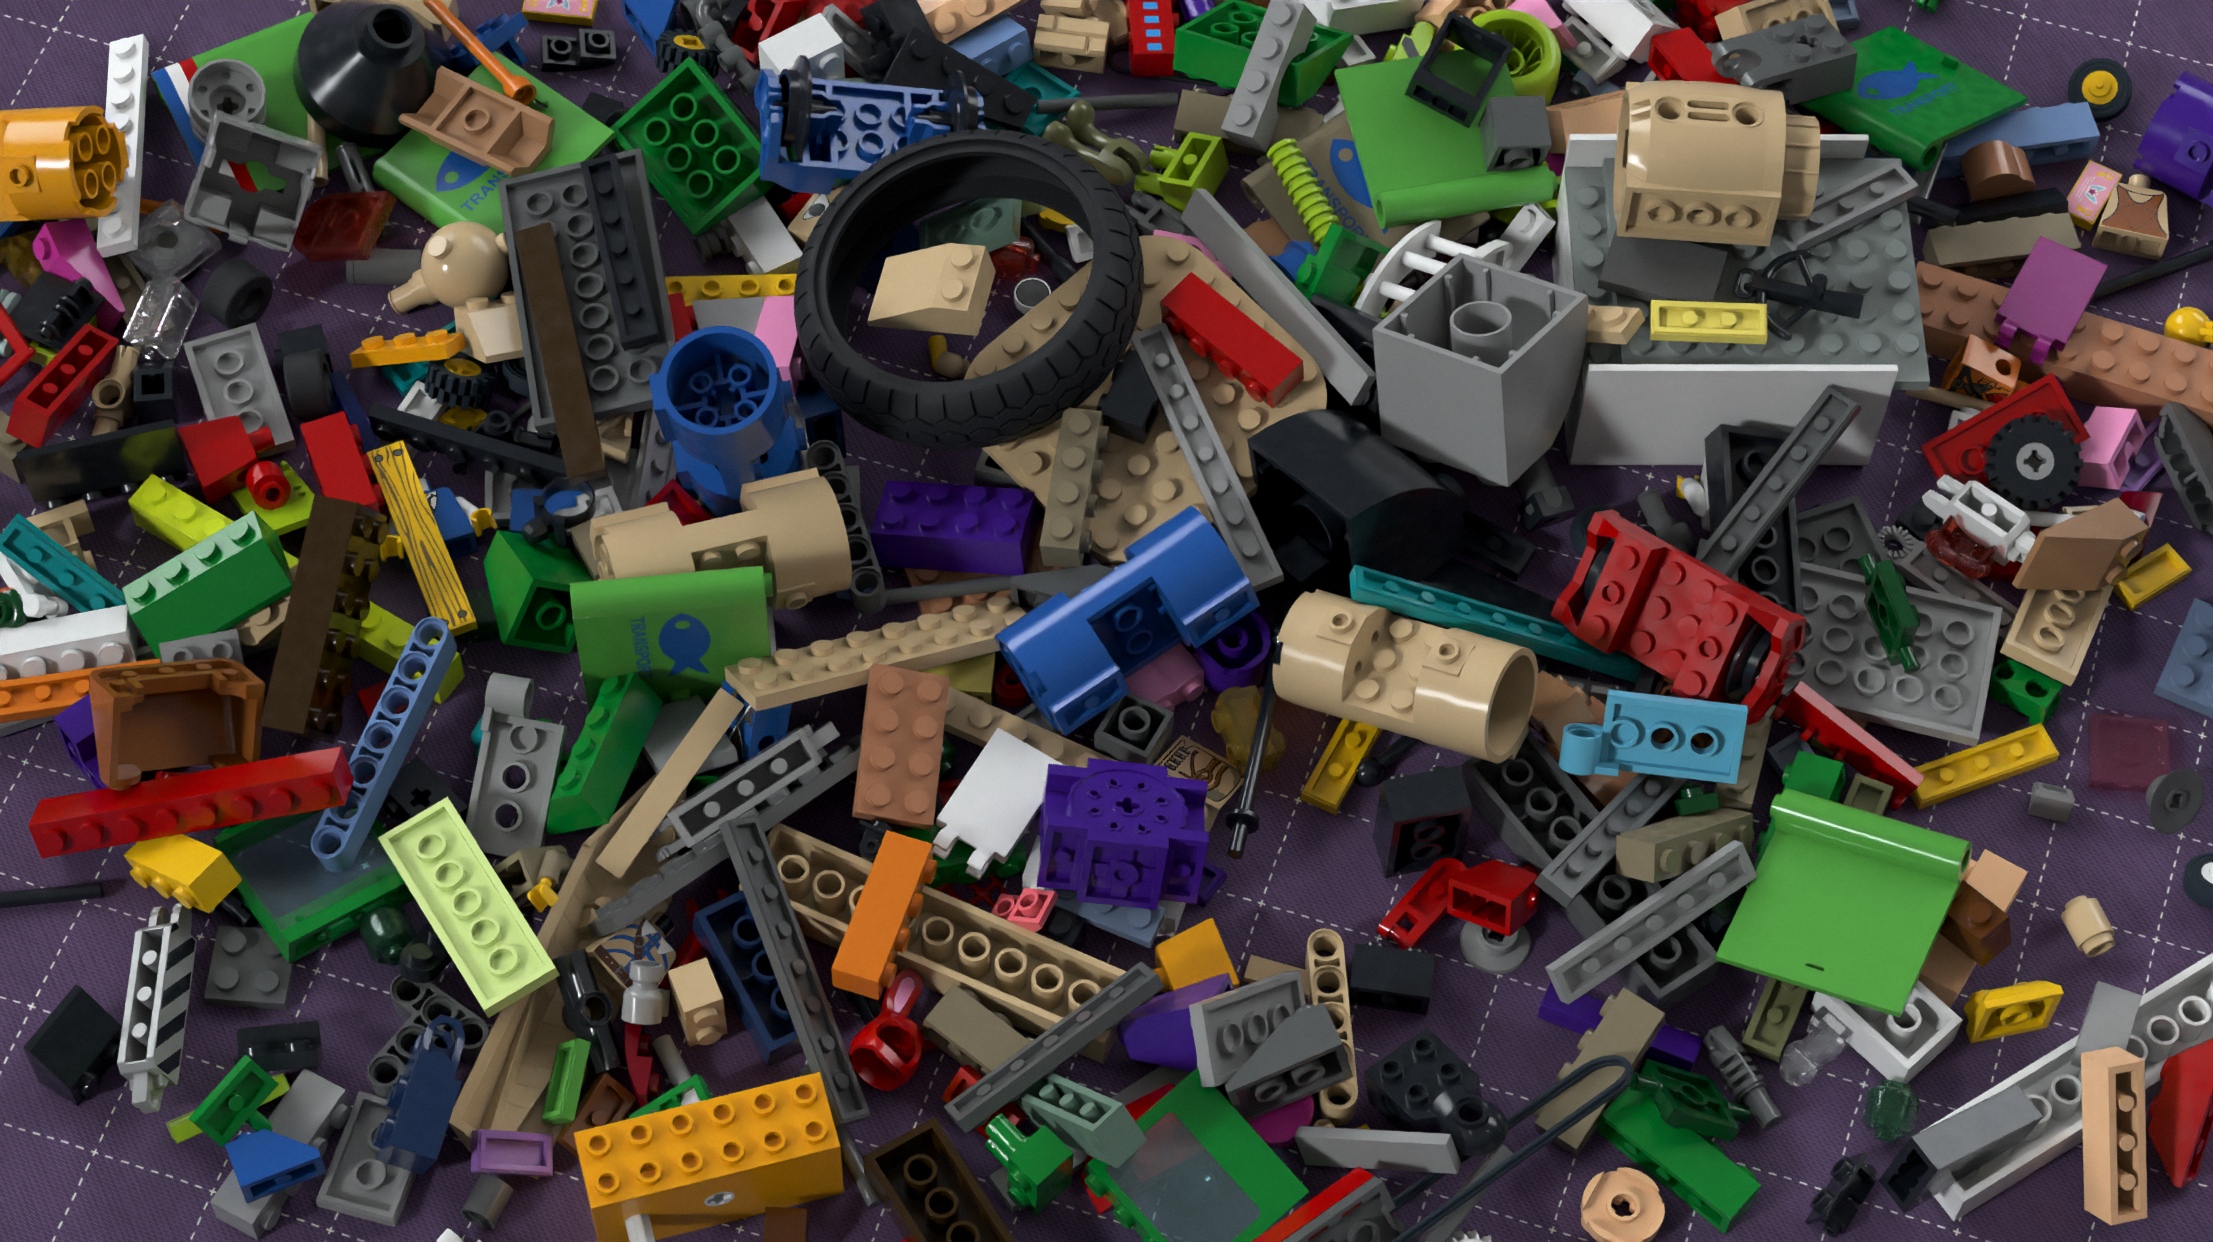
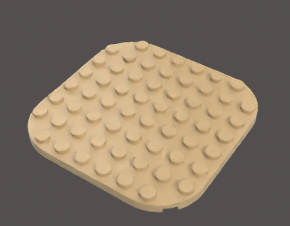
[964,235,1327,566]

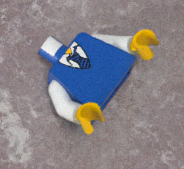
[380,478,498,572]

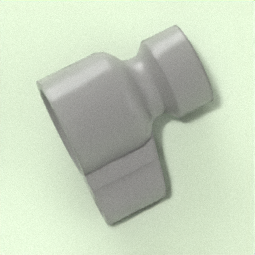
[621,960,671,1025]

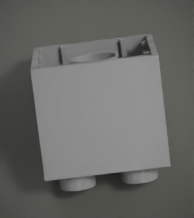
[1372,253,1588,487]

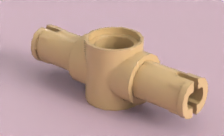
[92,345,140,436]

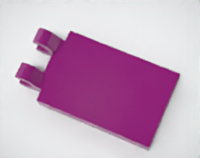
[1994,235,2108,366]

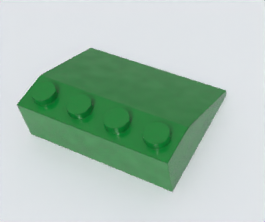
[1173,0,1353,108]
[610,57,781,236]

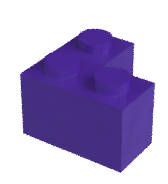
[53,694,152,790]

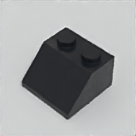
[23,984,122,1106]

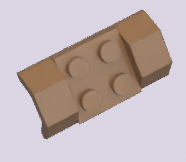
[398,66,556,177]

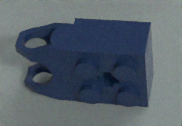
[373,1014,465,1175]

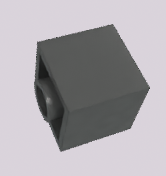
[1479,96,1552,172]
[1094,692,1174,765]

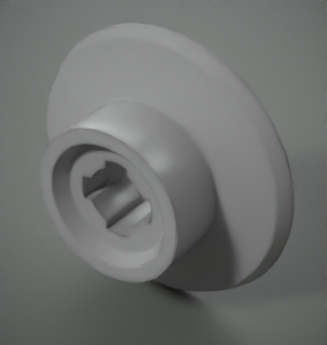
[1460,921,1531,974]

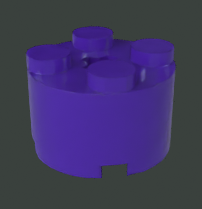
[1192,610,1271,698]

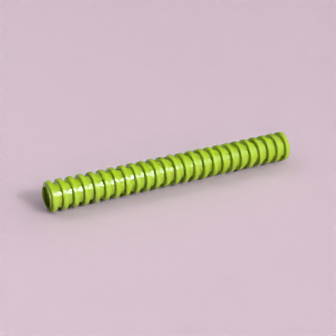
[1267,138,1390,320]

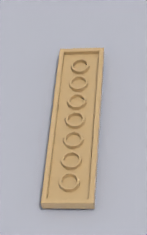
[725,596,1027,712]

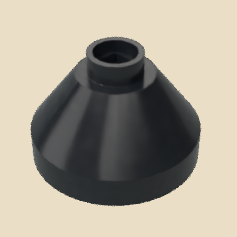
[293,0,454,149]

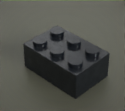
[1373,766,1472,878]

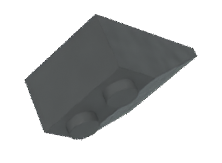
[1010,564,1117,613]
[1225,1002,1353,1122]

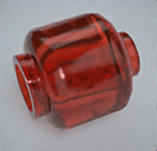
[988,235,1040,283]

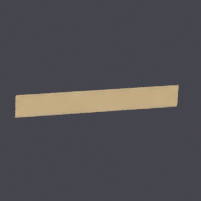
[595,688,745,879]

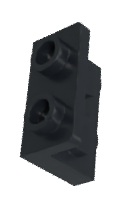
[234,1020,323,1072]

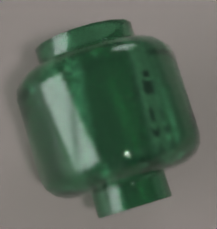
[360,904,417,966]
[1862,1080,1920,1143]

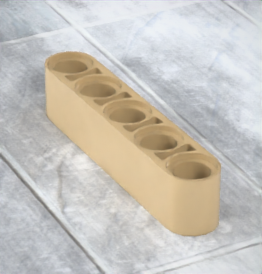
[1305,928,1358,1126]

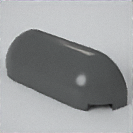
[2154,402,2213,535]

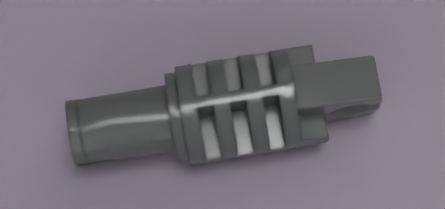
[1703,1025,1783,1131]

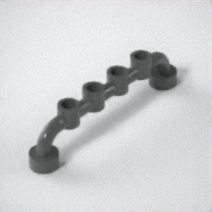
[696,0,760,111]

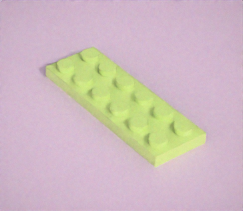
[378,797,560,1018]

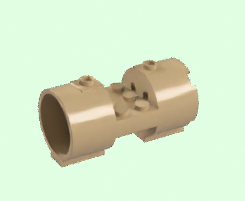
[590,467,852,610]
[1273,589,1538,763]

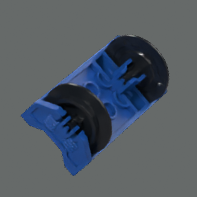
[754,55,986,195]

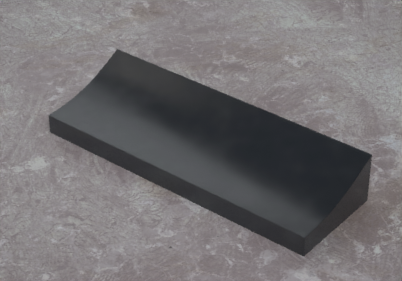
[1704,424,1806,650]

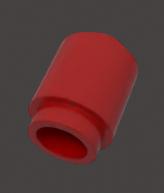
[246,461,291,510]

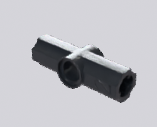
[551,948,625,1076]

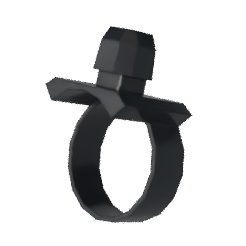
[522,477,596,549]

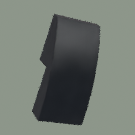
[539,28,616,72]

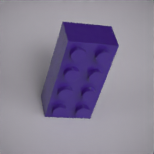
[870,480,1040,576]

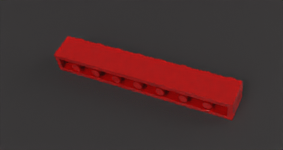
[28,746,354,859]

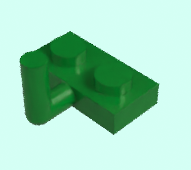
[188,1055,279,1148]

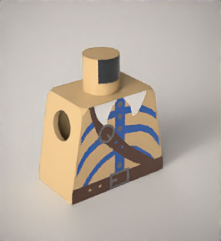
[585,911,676,1006]

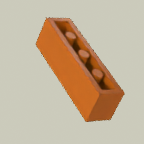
[831,830,938,1000]

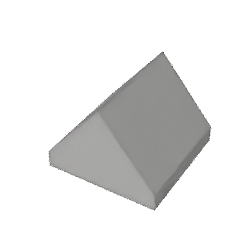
[2028,782,2075,823]

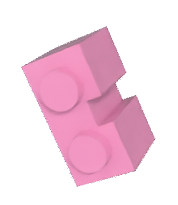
[2077,406,2147,490]

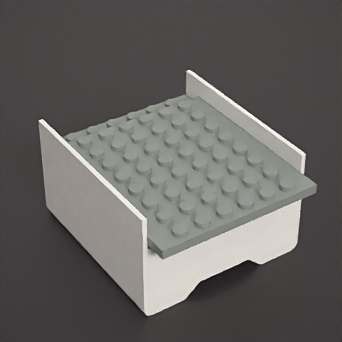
[1551,134,1930,465]

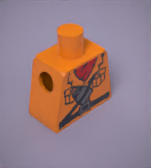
[1940,334,2030,403]

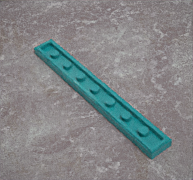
[1349,565,1641,683]

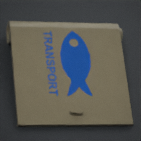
[1240,110,1491,306]

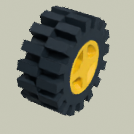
[655,29,722,79]
[424,352,496,410]

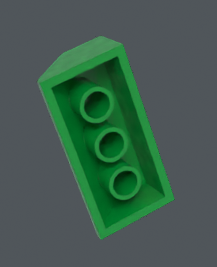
[122,510,294,662]
[546,672,663,835]

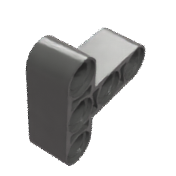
[367,974,490,1098]

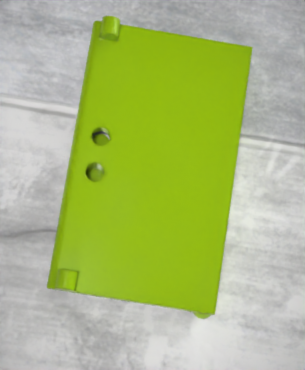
[229,461,315,536]

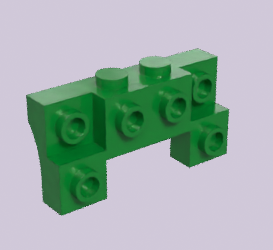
[1294,223,1391,305]

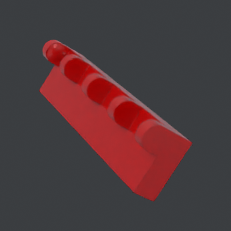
[1771,680,1925,811]

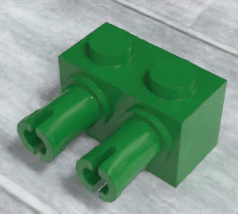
[985,1113,1074,1216]

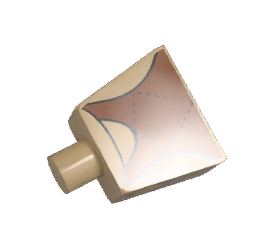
[2092,174,2169,261]

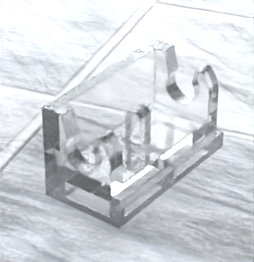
[122,276,200,360]

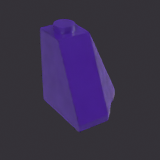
[1117,973,1234,1072]

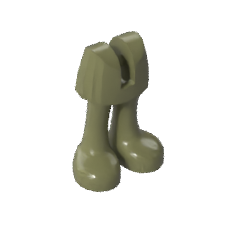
[1042,100,1150,187]

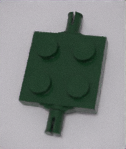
[1858,554,1921,674]
[1628,1059,1751,1142]

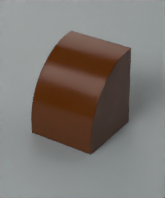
[763,1207,809,1242]

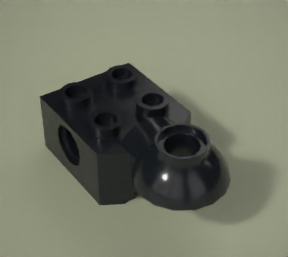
[1364,1028,1508,1156]

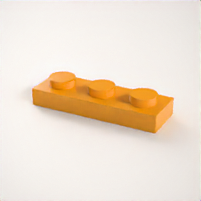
[349,329,467,368]

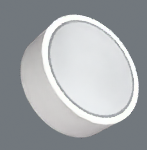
[1014,278,1051,314]

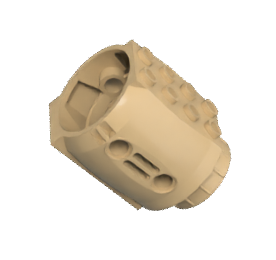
[1613,80,1820,247]

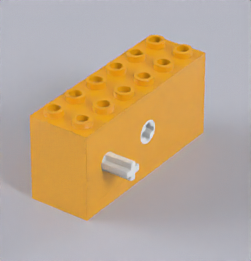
[574,1072,844,1242]

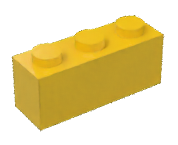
[123,834,243,914]

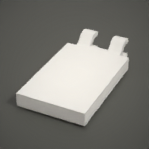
[933,728,1063,880]

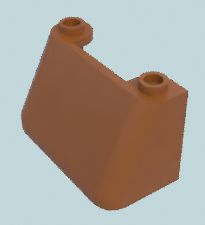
[89,658,265,791]

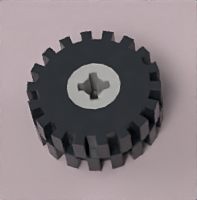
[1982,414,2083,511]

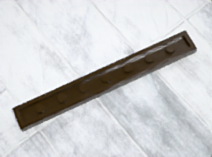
[514,222,608,485]

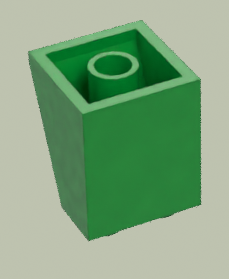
[483,530,593,654]

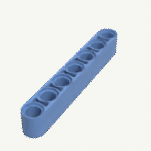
[311,617,457,873]

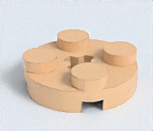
[1580,1167,1665,1242]

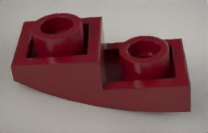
[625,1022,661,1108]

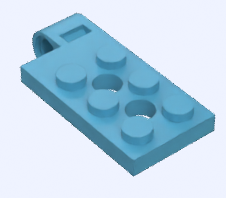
[1559,689,1748,784]

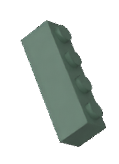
[1016,1073,1148,1169]

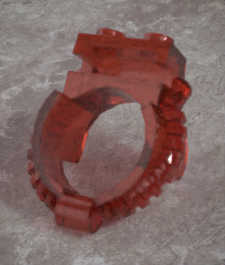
[1925,515,1998,583]

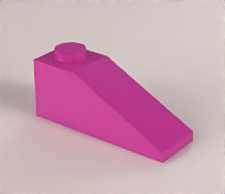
[32,219,126,332]

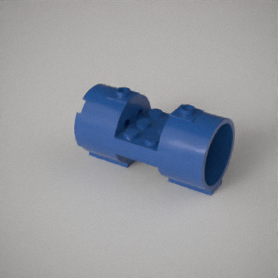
[648,326,808,517]
[994,505,1260,736]

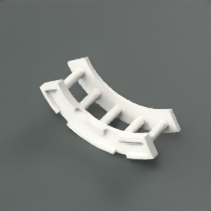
[1354,219,1510,318]

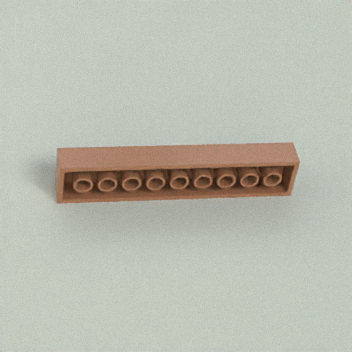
[1915,261,2213,436]

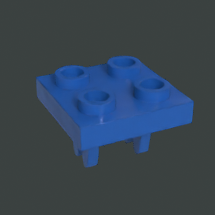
[449,12,529,72]

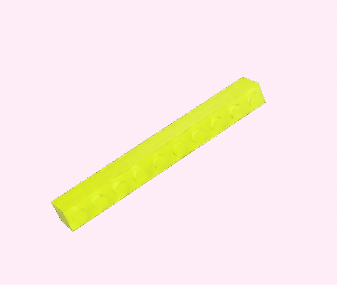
[128,474,465,705]

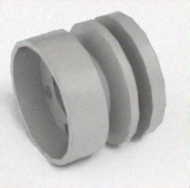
[188,58,267,147]

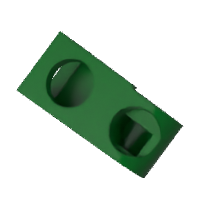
[1987,658,2064,727]

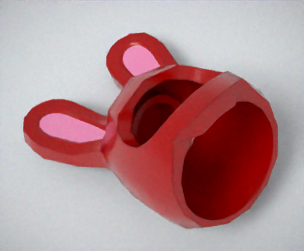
[848,969,939,1092]

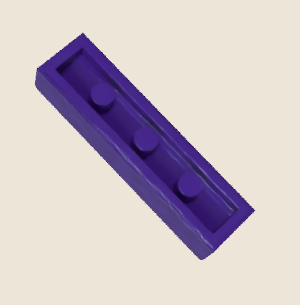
[1537,982,1703,1072]

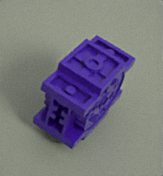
[1037,758,1209,910]

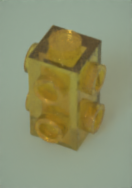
[1211,685,1286,779]

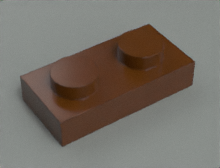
[555,1073,636,1159]

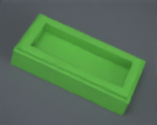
[541,1038,591,1126]

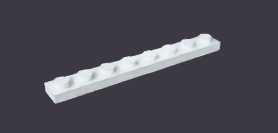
[97,34,149,258]

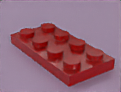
[1919,372,2090,500]

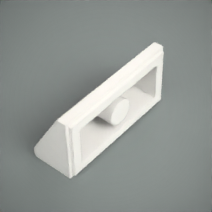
[1560,15,1626,85]

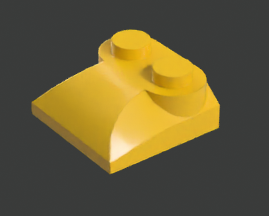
[1964,980,2064,1043]

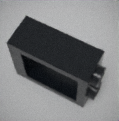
[1405,11,1514,128]

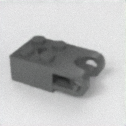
[1711,13,1858,105]

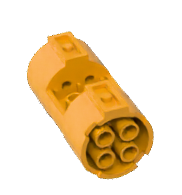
[0,105,130,222]

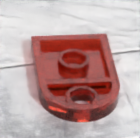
[293,191,397,262]

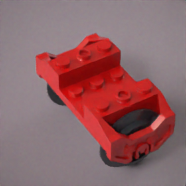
[1550,509,1806,726]

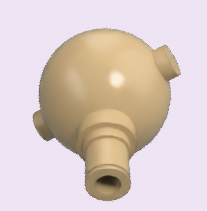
[388,221,510,315]

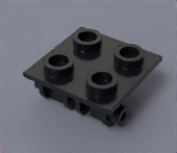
[9,270,106,352]

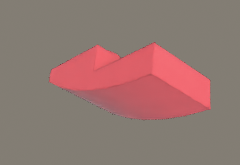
[991,888,1059,932]

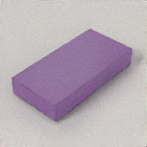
[471,1129,553,1177]

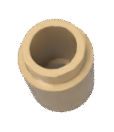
[2061,895,2116,958]

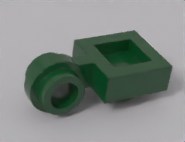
[1671,782,1720,816]

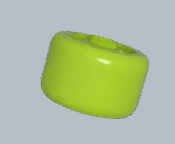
[1454,9,1561,106]

